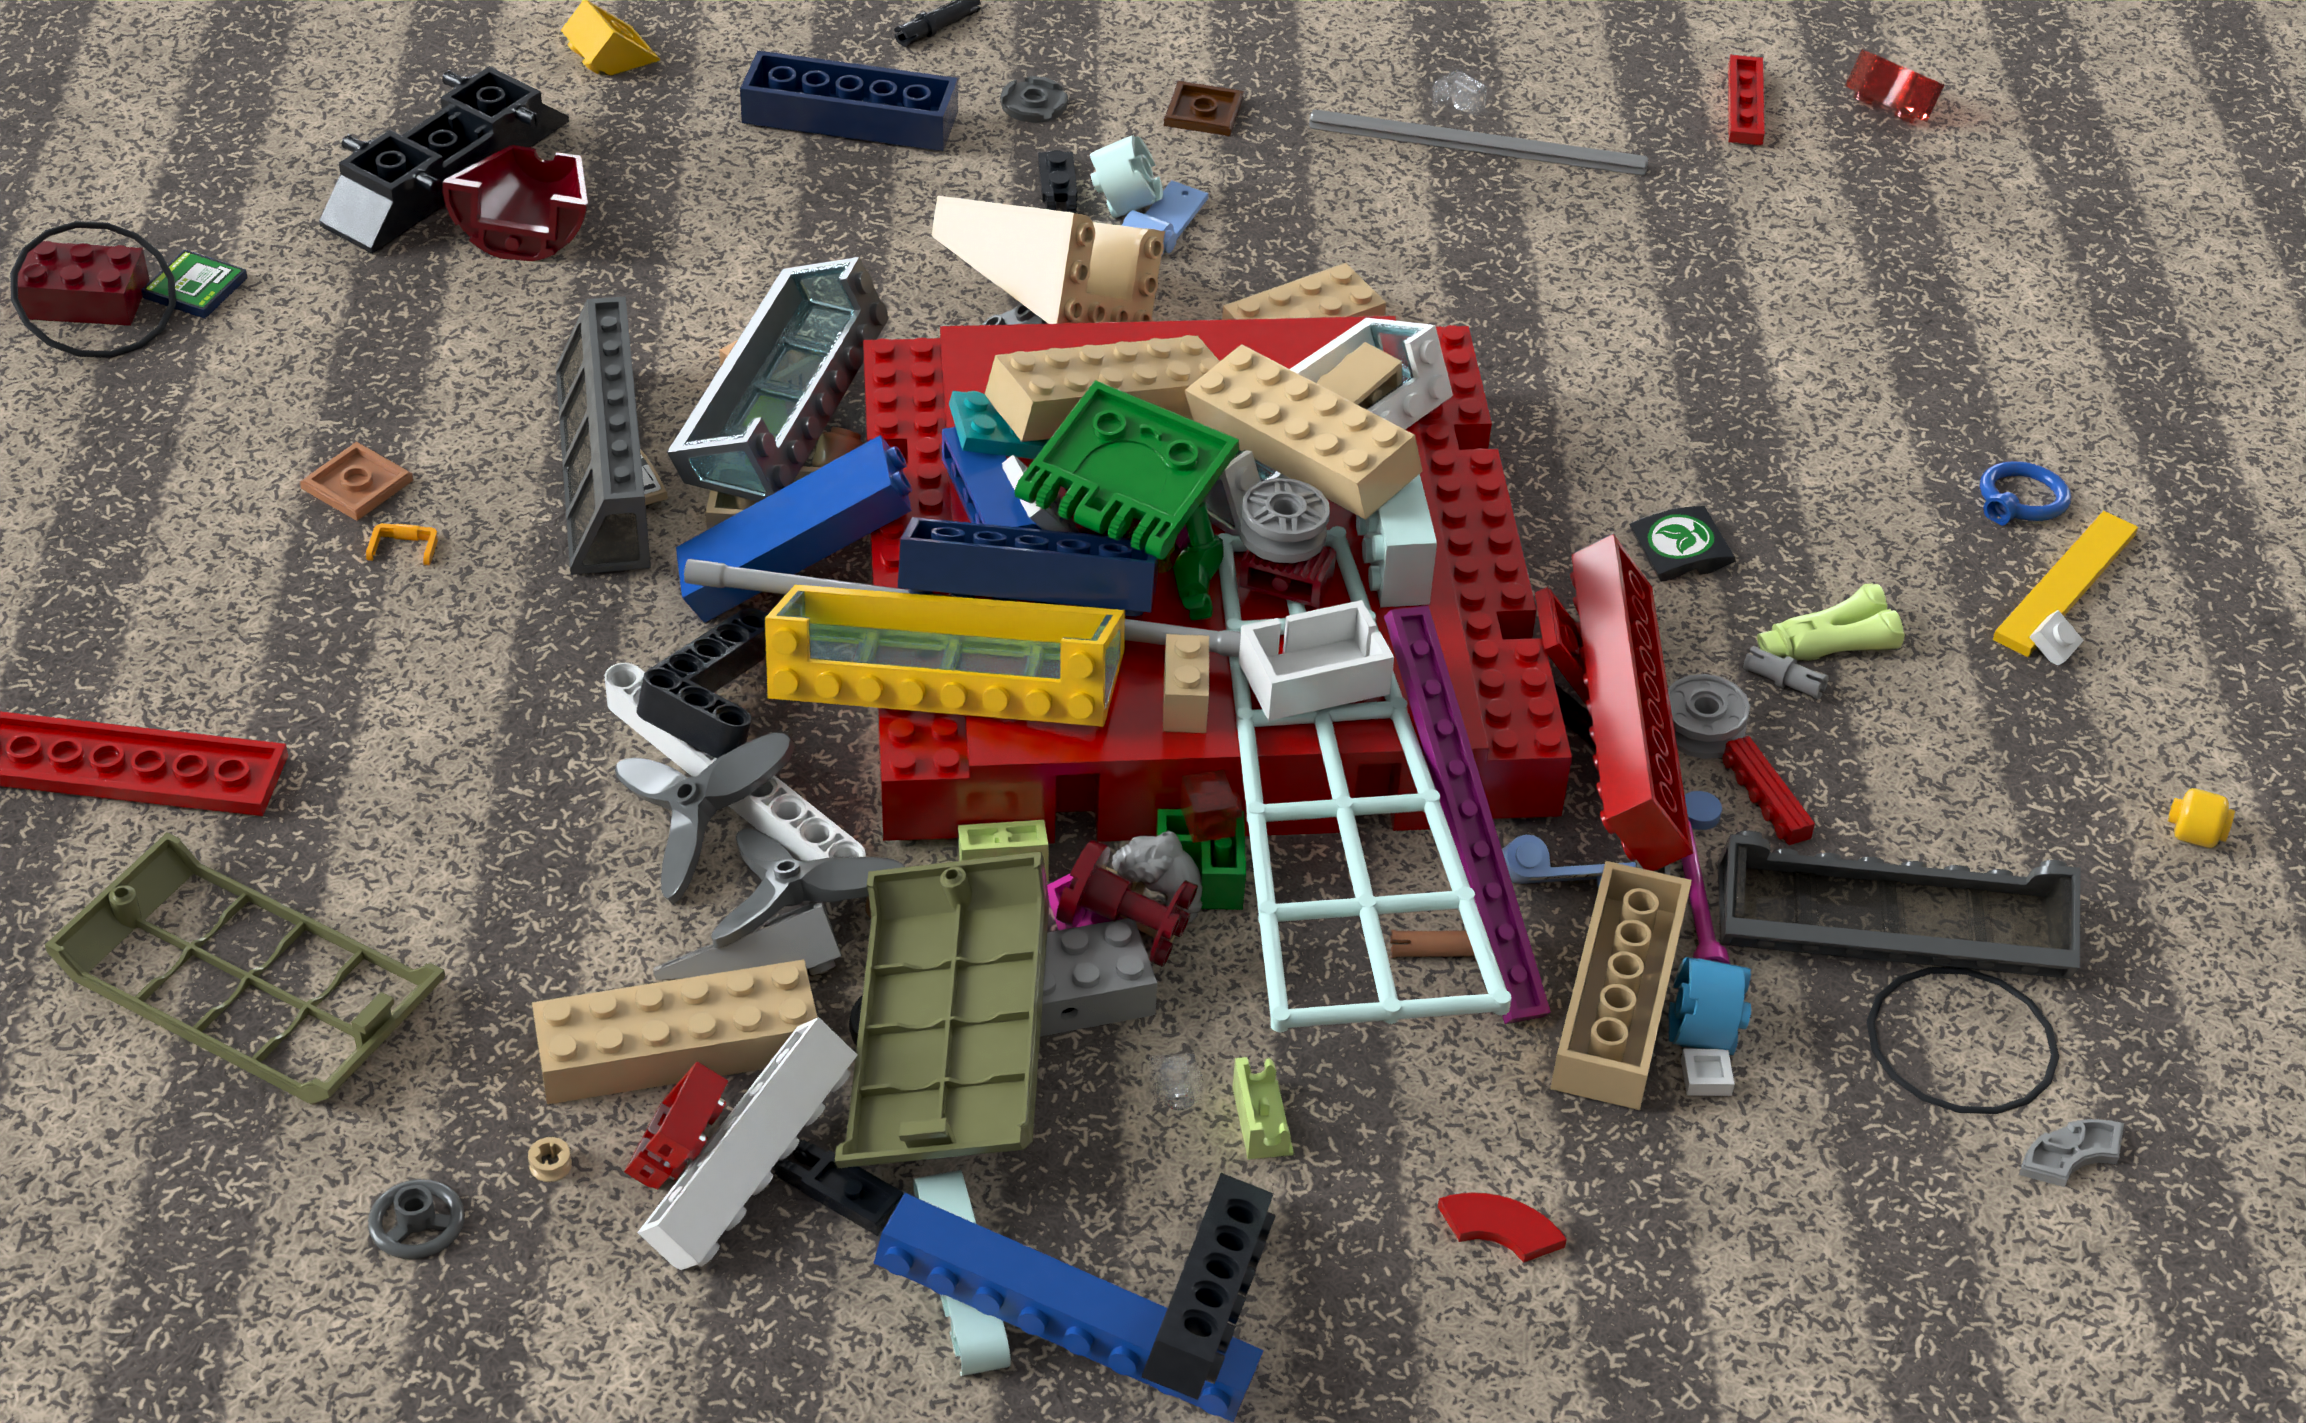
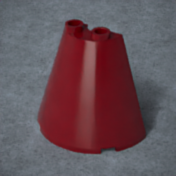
[443,145,588,262]

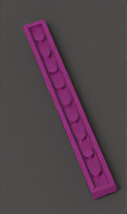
[1384,606,1551,1024]

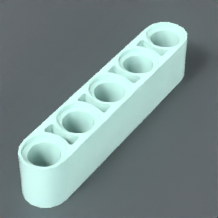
[913,1170,1011,1376]

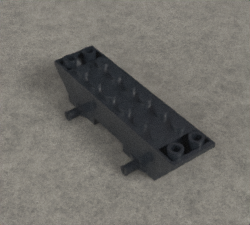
[319,66,569,254]

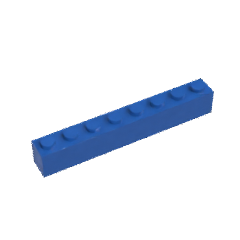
[874,1193,1264,1422]

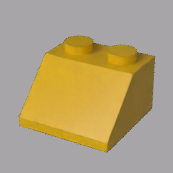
[561,0,660,76]

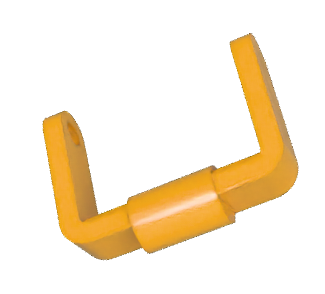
[366,523,438,565]

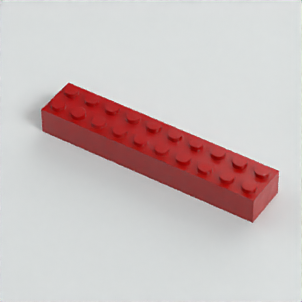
[1570,534,1694,871]

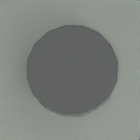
[1000,76,1068,123]

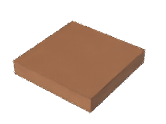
[300,442,413,521]

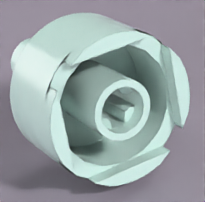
[1090,135,1163,218]

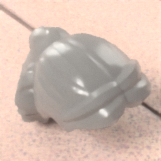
[1112,831,1202,922]

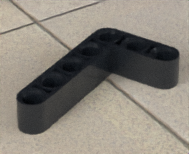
[636,609,768,759]

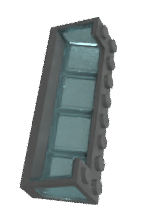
[667,257,889,502]

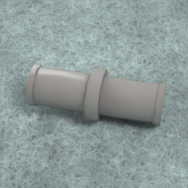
[1743,646,1829,699]

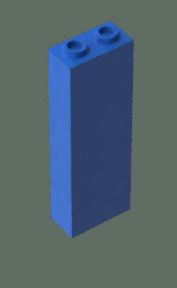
[676,435,912,623]

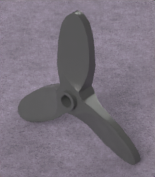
[615,733,795,904]
[711,828,905,949]

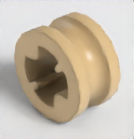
[528,1137,572,1182]

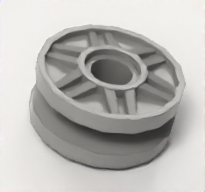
[1239,478,1330,563]
[1668,674,1750,759]

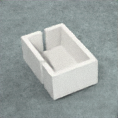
[1239,600,1394,721]

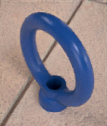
[1980,461,2071,526]

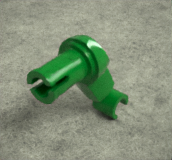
[1173,501,1224,621]

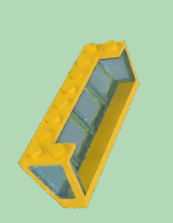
[765,585,1125,727]

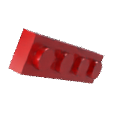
[1728,54,1765,145]

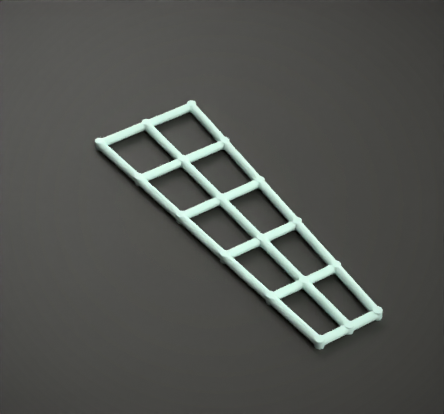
[1218,526,1511,1032]

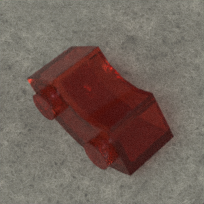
[1845,49,1944,124]

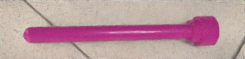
[1681,821,1730,964]

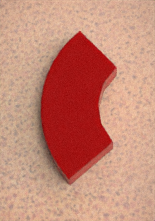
[1437,1192,1567,1263]

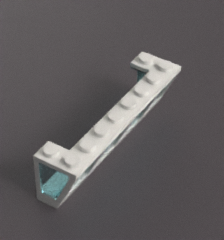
[1203,318,1453,536]

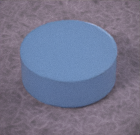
[1685,791,1722,830]

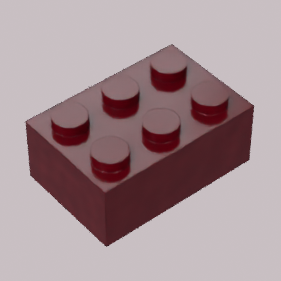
[18,241,150,326]

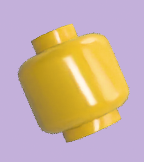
[2167,788,2235,848]

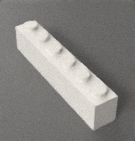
[637,1017,857,1270]

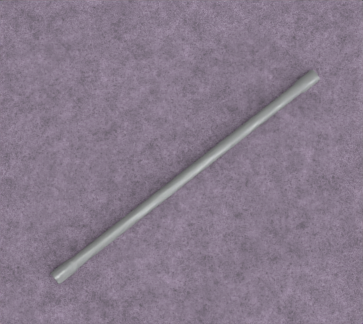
[684,559,1241,658]

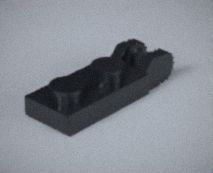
[1038,150,1078,213]
[773,1139,904,1236]

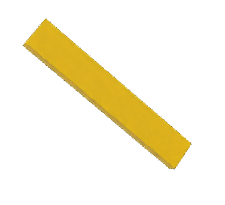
[1993,510,2138,657]

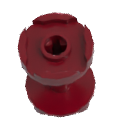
[1056,840,1198,967]

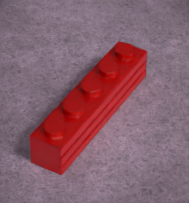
[1722,736,1815,846]

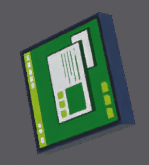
[141,249,248,319]

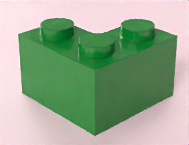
[1156,809,1246,910]

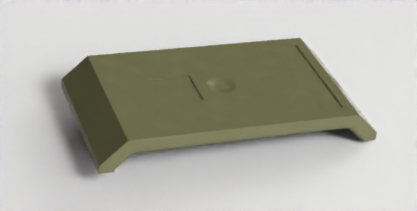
[45,832,445,1104]
[835,852,1049,1168]

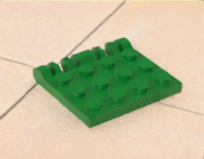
[1014,380,1239,560]

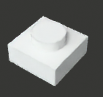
[2029,610,2084,665]
[1681,1049,1735,1096]

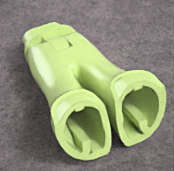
[1757,583,1905,661]

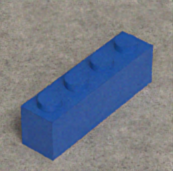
[942,427,1042,530]

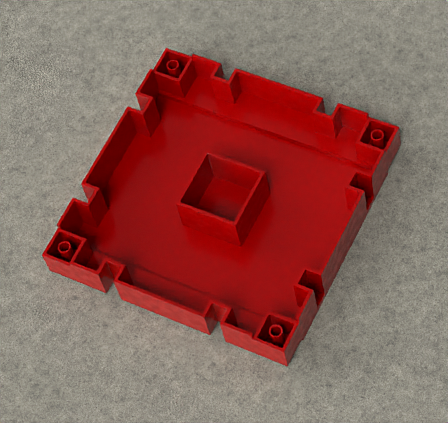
[863,316,1572,844]

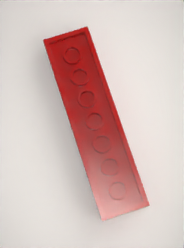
[0,711,288,816]

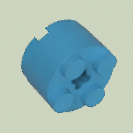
[1669,957,1751,1056]

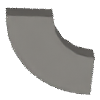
[2019,1119,2124,1187]

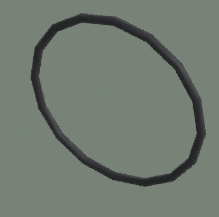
[10,221,176,358]
[1866,967,2059,1114]

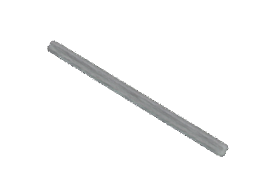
[1309,109,1648,175]

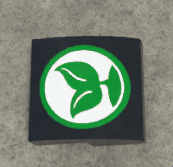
[1629,506,1736,582]

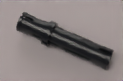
[894,0,981,47]

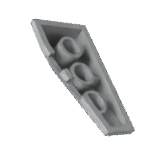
[653,902,841,980]

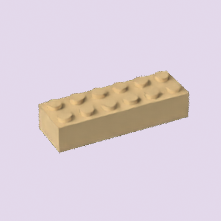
[985,335,1220,442]
[1185,344,1423,520]
[1550,861,1692,1110]
[532,959,818,1105]

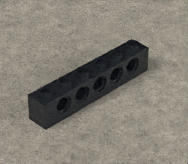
[1141,1173,1276,1400]

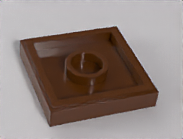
[1164,81,1244,136]

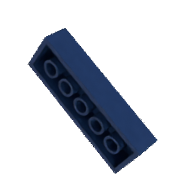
[740,50,958,151]
[898,517,1159,616]

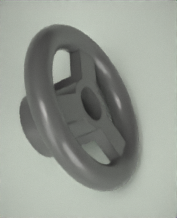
[368,1179,465,1259]

